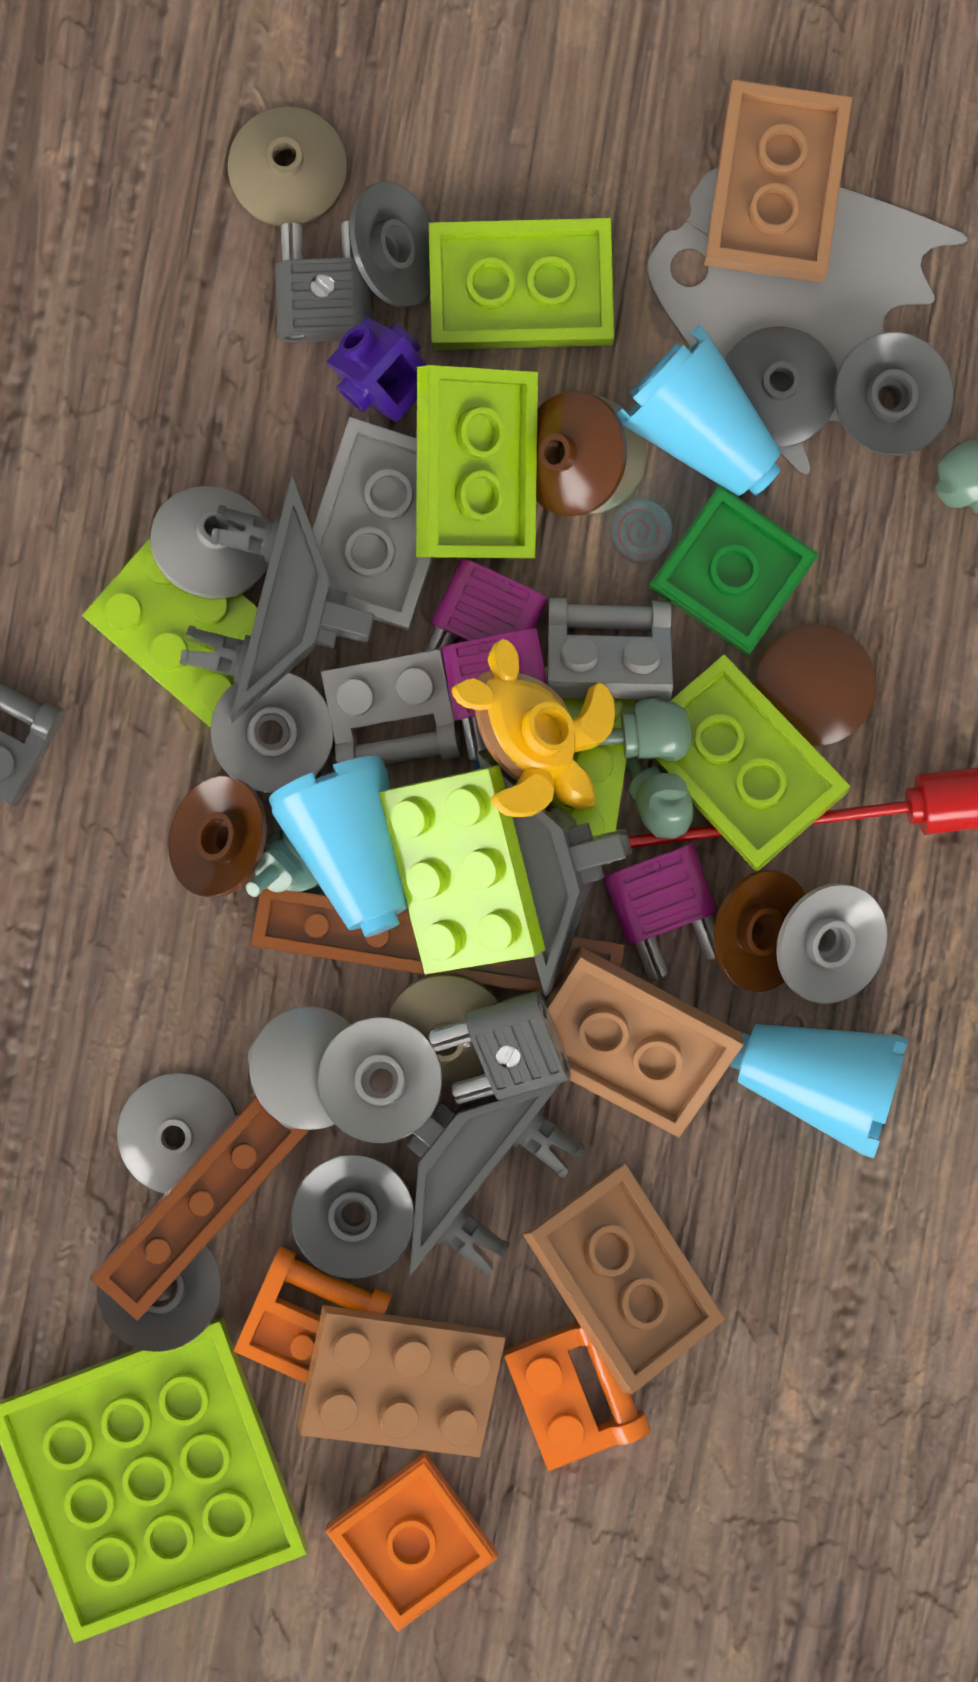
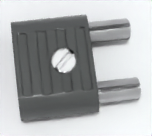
[275,220,373,343]
[430,990,571,1104]

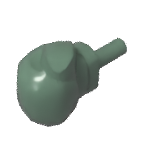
[935,439,978,514]
[598,696,691,761]
[626,756,693,839]
[246,829,319,897]

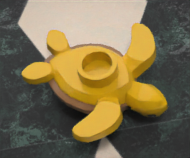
[451,639,615,817]

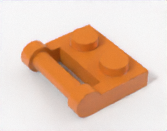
[233,1246,392,1383]
[504,1321,651,1471]

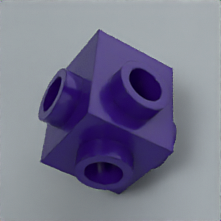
[326,317,427,422]

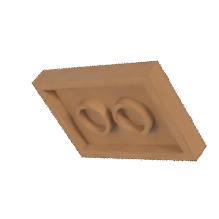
[703,80,852,283]
[546,947,744,1138]
[522,1164,725,1394]
[297,1305,506,1457]

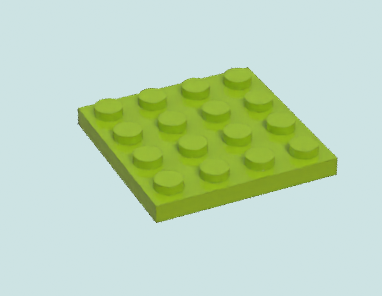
[0,1316,309,1643]

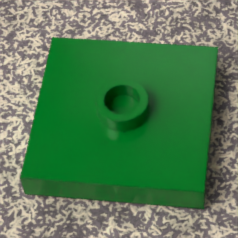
[648,485,819,656]

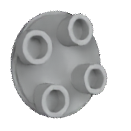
[248,1006,351,1130]

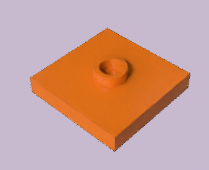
[325,1451,498,1632]

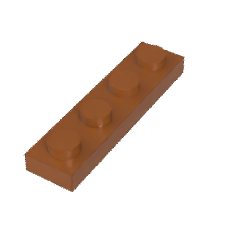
[90,1095,309,1321]

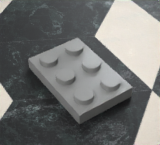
[312,417,434,631]

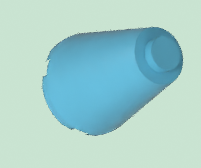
[615,324,781,496]
[269,755,407,937]
[730,1024,909,1158]

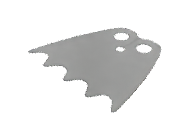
[647,167,967,474]

